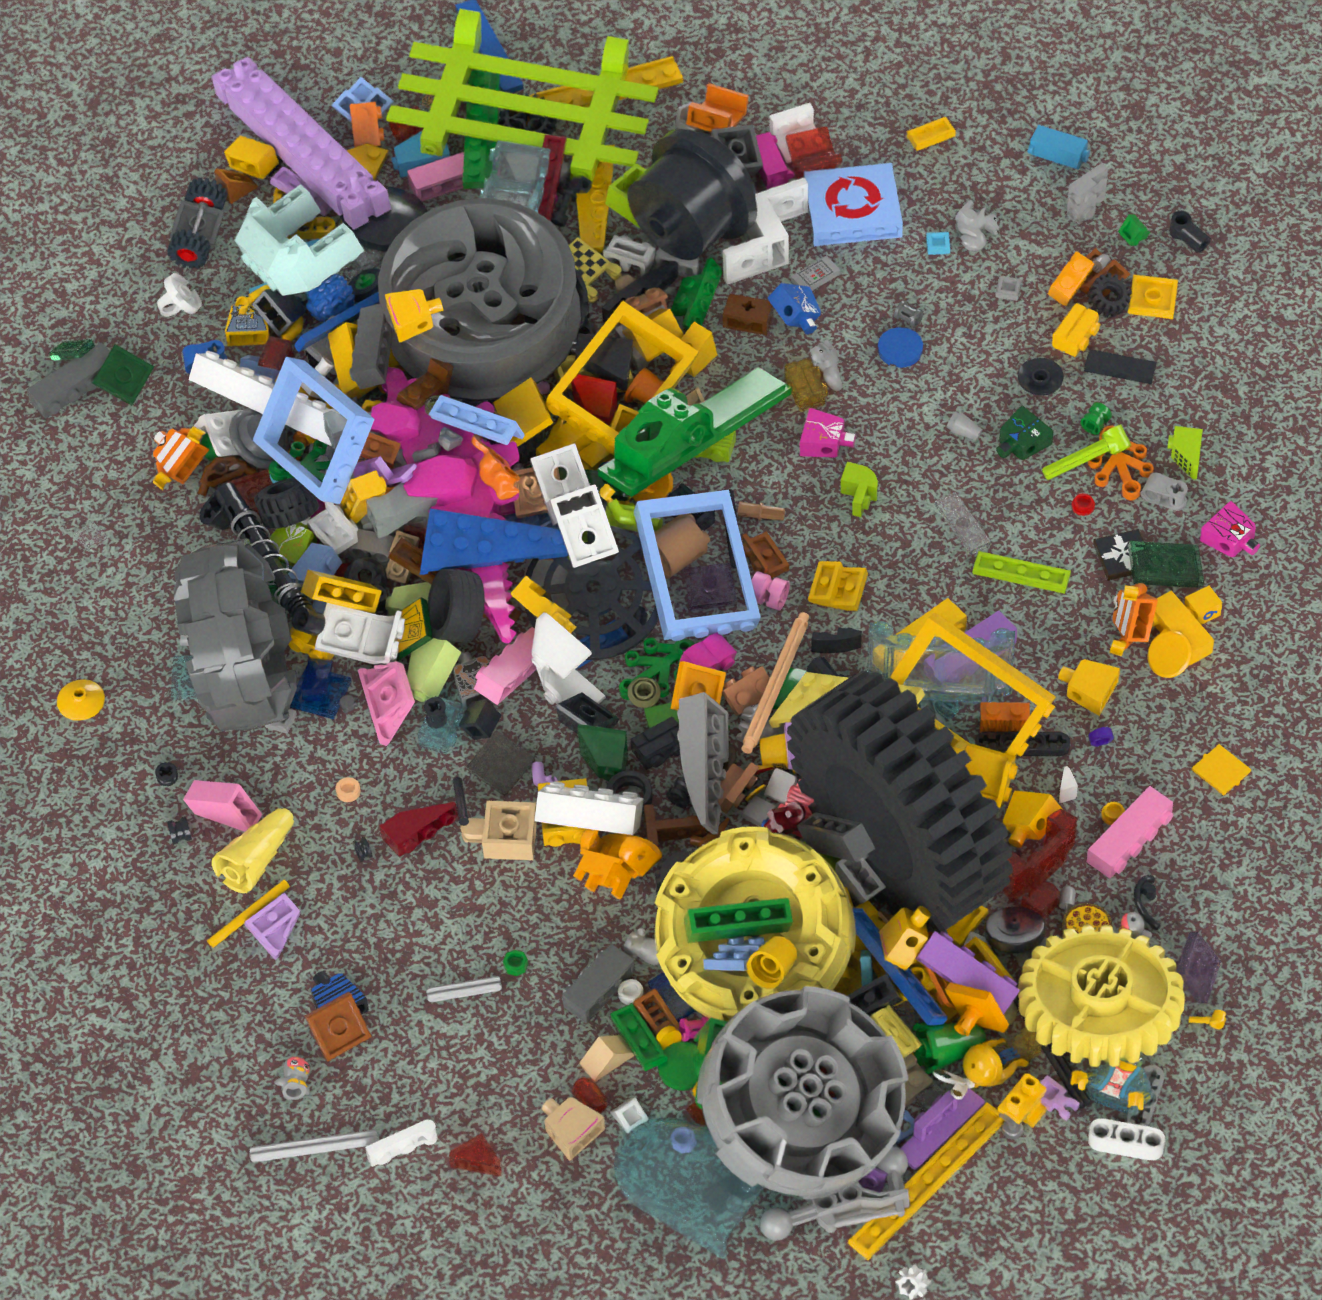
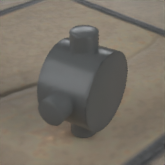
[337,694,358,713]

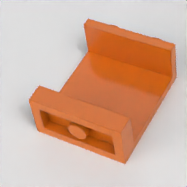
[686,83,749,132]

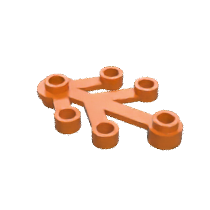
[1088,426,1154,501]

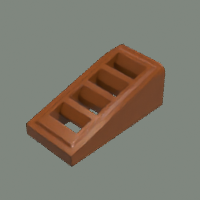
[633,988,679,1037]

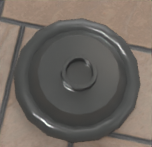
[229,408,290,469]

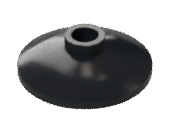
[1018,358,1064,396]

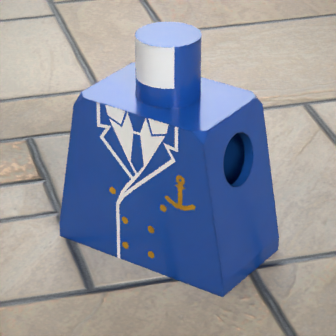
[768,283,821,334]

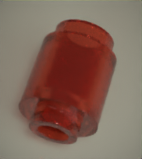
[572,1077,608,1114]

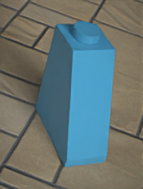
[391,131,450,178]

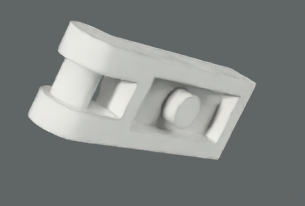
[365,1120,437,1166]

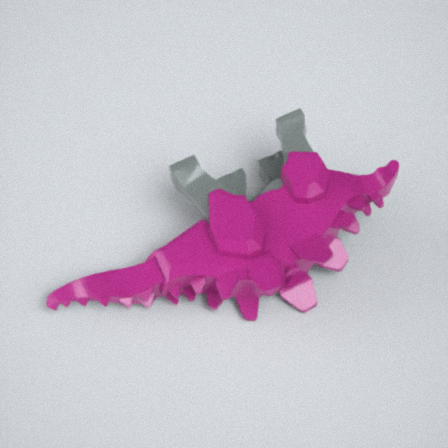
[323,366,519,643]

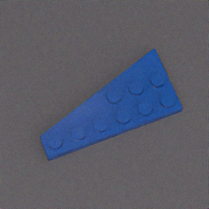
[420,508,568,575]

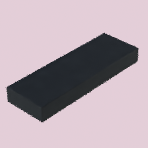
[1084,349,1157,384]

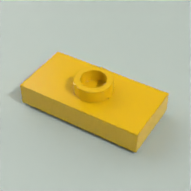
[907,117,956,151]

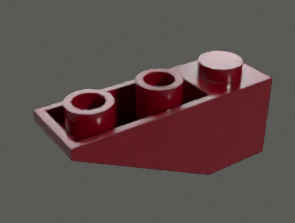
[379,802,458,858]

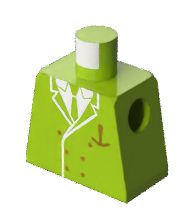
[270,517,317,567]

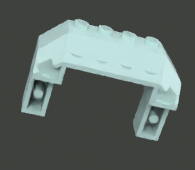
[235,184,364,296]

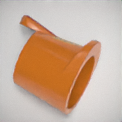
[624,368,664,406]

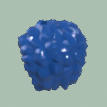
[306,273,355,323]

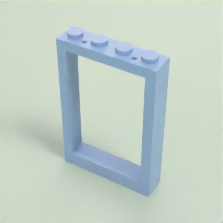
[252,357,375,504]
[634,490,761,641]

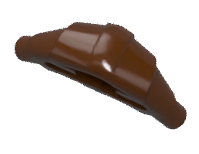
[197,455,256,497]

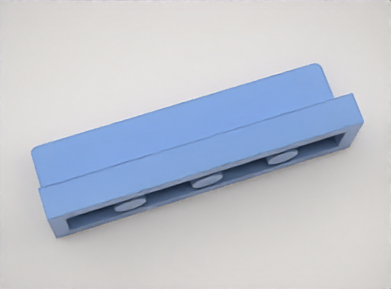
[429,395,525,445]

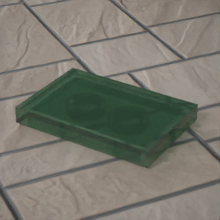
[1128,541,1204,588]

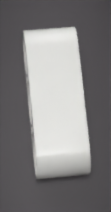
[1088,1119,1165,1160]

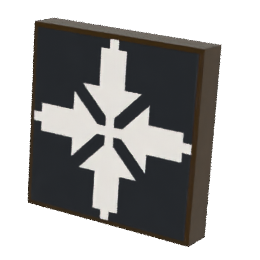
[1093,529,1154,581]

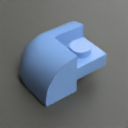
[332,77,393,122]

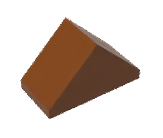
[214,168,258,204]

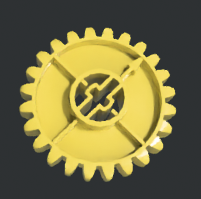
[1018,925,1185,1067]

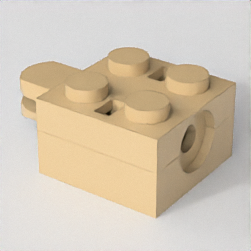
[460,801,537,860]

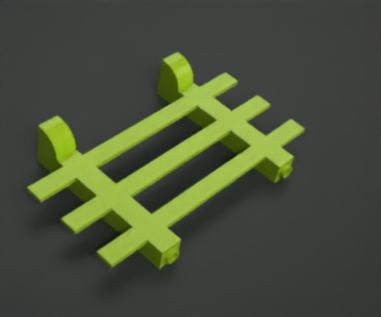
[386,9,659,183]

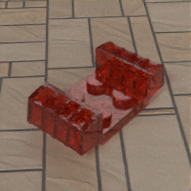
[1002,809,1078,902]

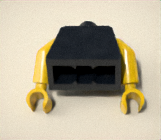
[234,285,306,356]

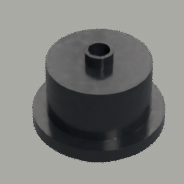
[628,129,757,260]

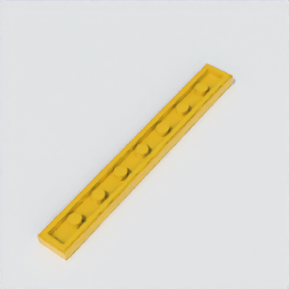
[848,1102,1005,1260]

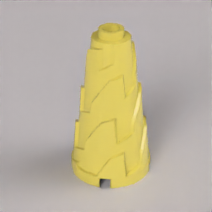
[212,808,294,893]

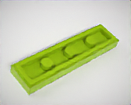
[972,551,1071,594]

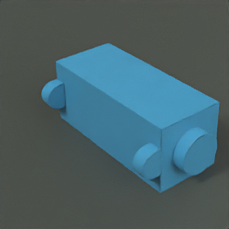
[1028,125,1090,170]

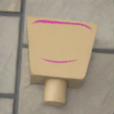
[542,1097,605,1161]

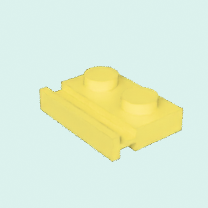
[870,1005,922,1058]

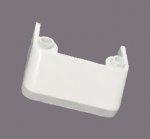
[531,612,606,705]

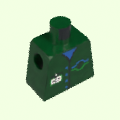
[996,405,1054,460]

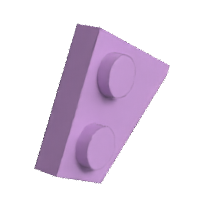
[245,893,300,960]

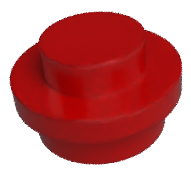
[1071,493,1095,516]

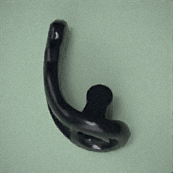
[1134,874,1161,930]

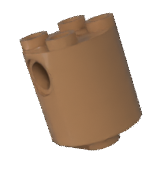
[642,513,710,579]

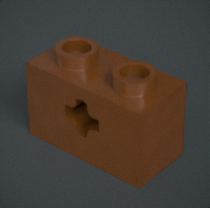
[723,293,773,336]

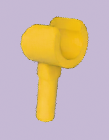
[1189,1009,1226,1029]

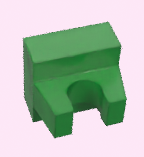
[1118,214,1150,246]

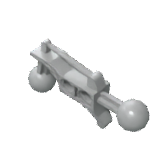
[759,1146,910,1241]

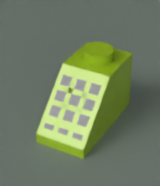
[1167,426,1203,479]

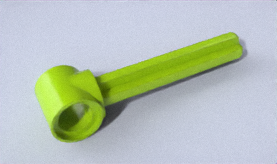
[1042,425,1132,480]

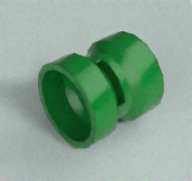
[1080,402,1112,435]

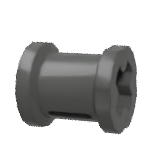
[894,300,924,328]

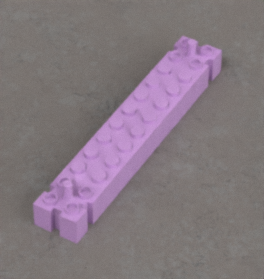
[212,57,391,230]

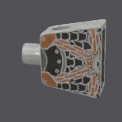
[453,652,491,711]

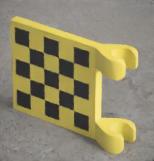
[569,237,622,303]

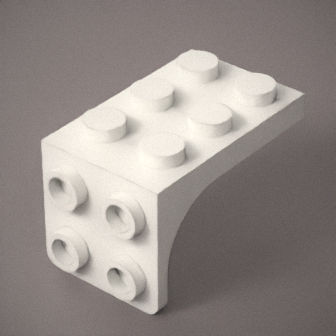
[315,603,405,665]

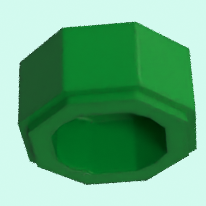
[503,950,528,976]

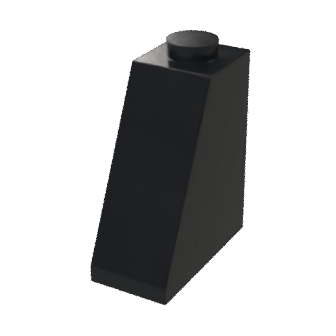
[571,333,633,391]

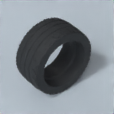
[427,569,485,643]

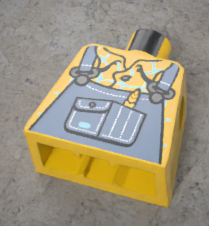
[225,296,271,346]

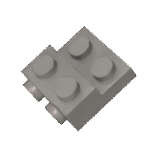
[1067,163,1108,224]

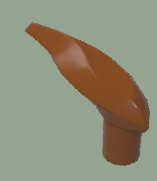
[690,817,729,848]

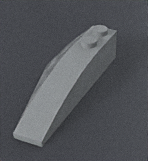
[677,692,729,835]

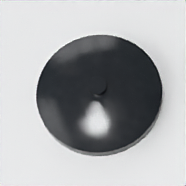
[340,186,428,252]

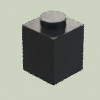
[459,700,502,740]

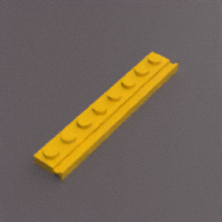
[518,56,683,126]

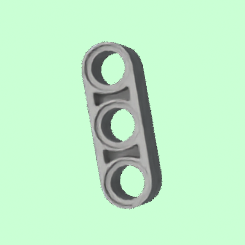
[338,529,394,565]

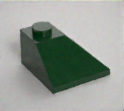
[577,724,628,781]

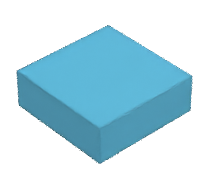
[926,232,950,255]

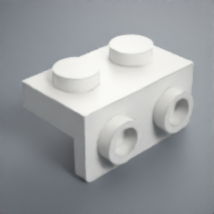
[307,502,358,555]

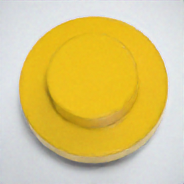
[1101,802,1125,825]

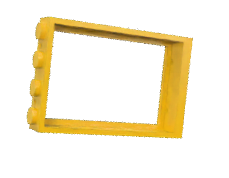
[545,301,699,454]
[890,613,1056,765]

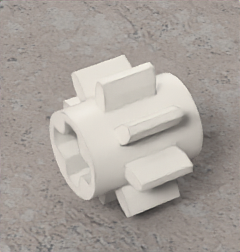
[896,1264,931,1300]

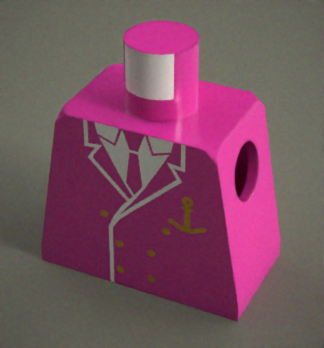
[800,408,856,458]

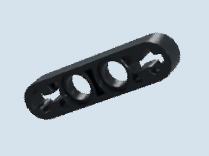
[975,732,1070,756]

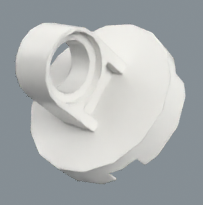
[157,273,202,317]

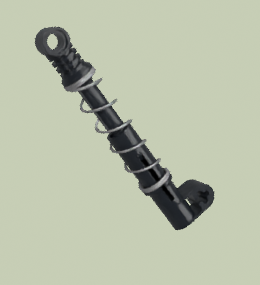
[200,483,325,636]

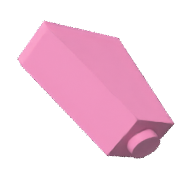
[183,780,262,832]

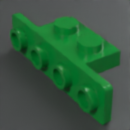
[671,258,722,331]

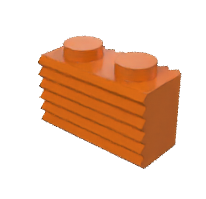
[980,702,1030,733]

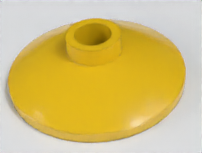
[57,679,105,720]

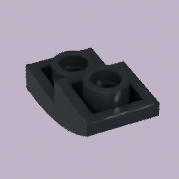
[811,627,862,653]

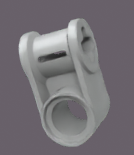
[1141,473,1188,511]

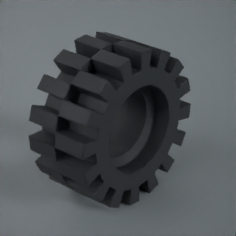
[1087,273,1132,318]

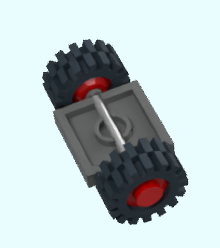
[167,177,227,269]

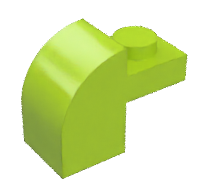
[841,462,878,517]

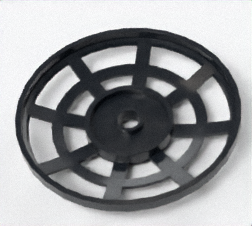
[524,526,659,660]

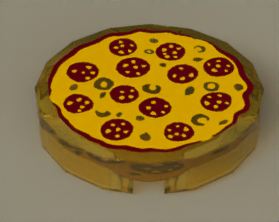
[1062,903,1113,934]

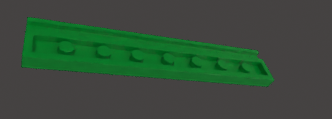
[462,69,501,189]

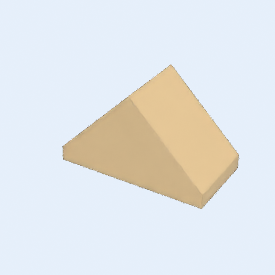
[580,1035,635,1082]

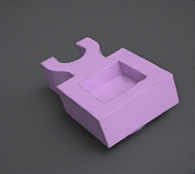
[1040,1075,1079,1121]

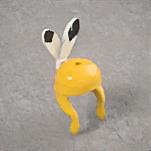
[933,1038,1029,1099]

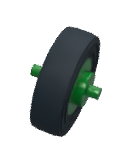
[349,268,380,303]

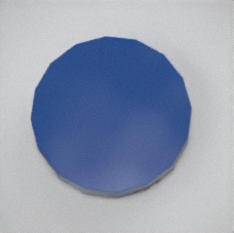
[878,327,923,368]

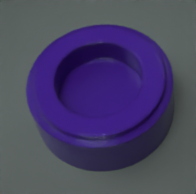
[1088,727,1114,747]

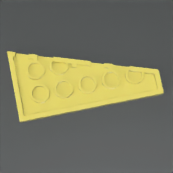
[769,672,925,728]

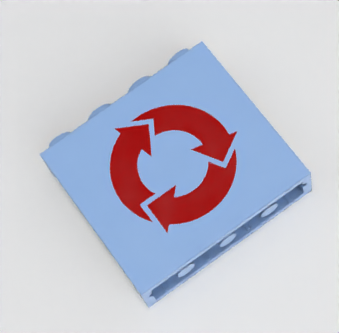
[804,163,903,246]

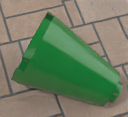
[912,1022,986,1074]

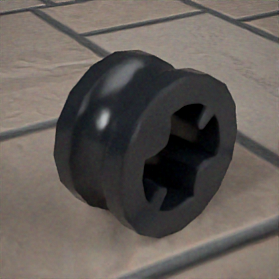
[155,762,178,786]
[353,837,373,862]

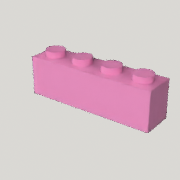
[407,152,500,201]
[474,627,537,705]
[1087,786,1173,879]

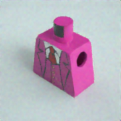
[1200,501,1260,557]

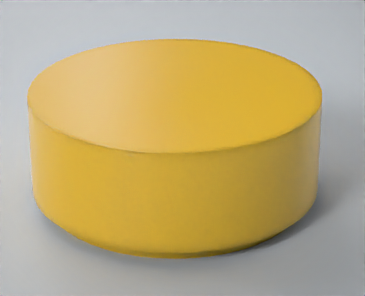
[656,1026,682,1050]

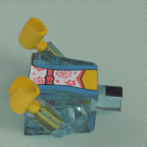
[1070,1056,1152,1117]

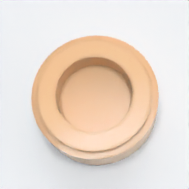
[335,777,361,802]

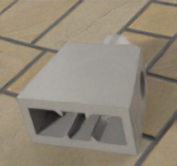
[835,859,885,906]

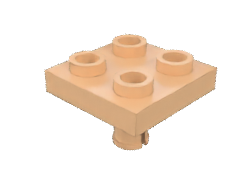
[514,467,560,518]

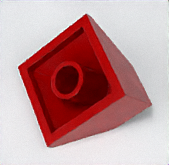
[571,374,618,426]

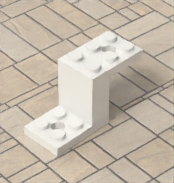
[723,178,808,285]
[530,443,619,568]

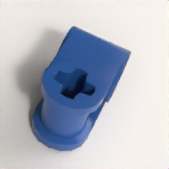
[182,340,228,374]

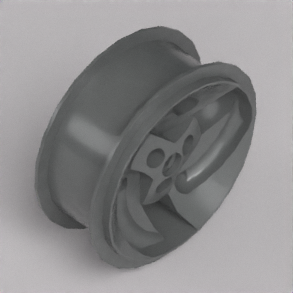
[378,198,581,401]

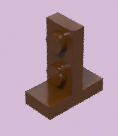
[396,358,454,411]
[644,804,706,847]

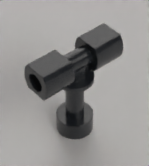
[551,176,592,227]

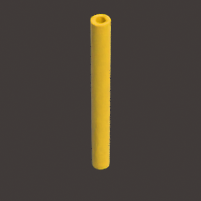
[207,880,290,948]

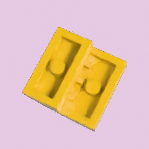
[808,561,868,611]

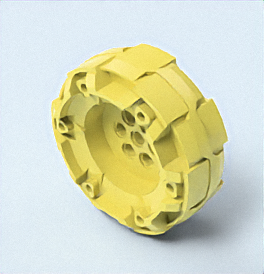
[655,827,856,1022]

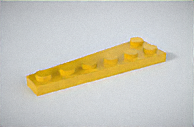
[572,144,615,253]

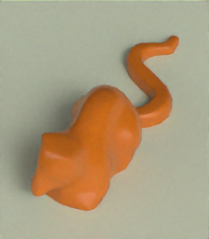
[471,434,520,500]

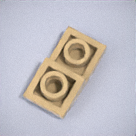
[385,530,420,585]

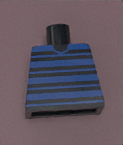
[311,971,369,1015]

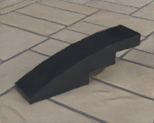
[602,261,679,323]

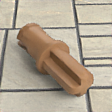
[738,501,785,521]

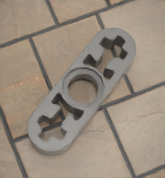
[1126,1065,1164,1127]

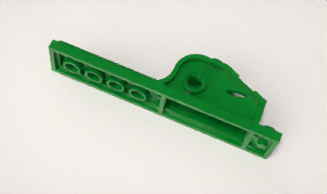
[598,367,792,497]

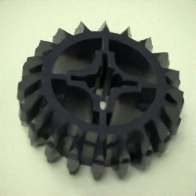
[498,93,557,149]

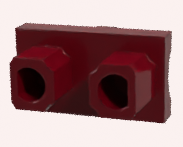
[764,802,806,834]

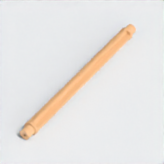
[742,612,809,754]

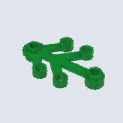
[268,440,335,482]
[619,638,695,700]

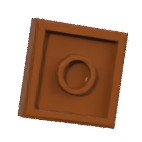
[304,992,372,1062]

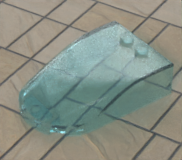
[614,1118,765,1260]

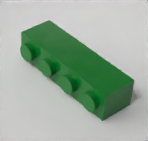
[684,898,793,943]

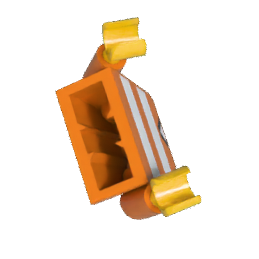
[153,426,209,490]
[1109,583,1158,657]

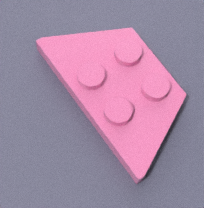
[358,661,415,746]

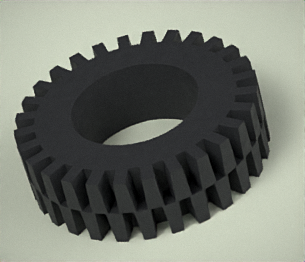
[787,671,1013,933]

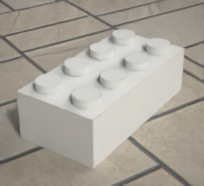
[535,782,644,835]

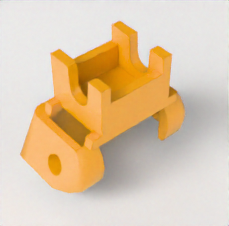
[573,829,662,900]

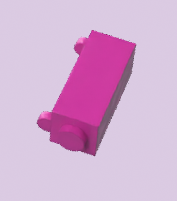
[756,132,794,189]

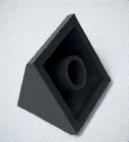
[556,692,620,734]

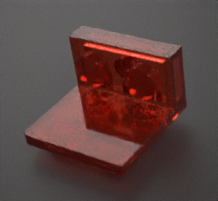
[785,126,843,178]

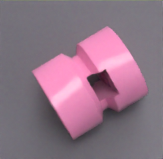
[751,571,790,611]

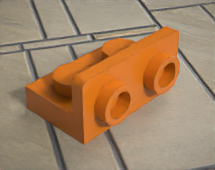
[350,101,385,148]

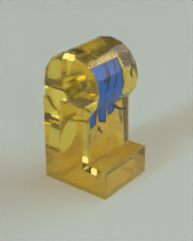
[993,1027,1041,1070]

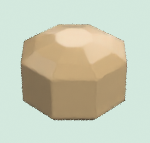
[615,275,635,293]

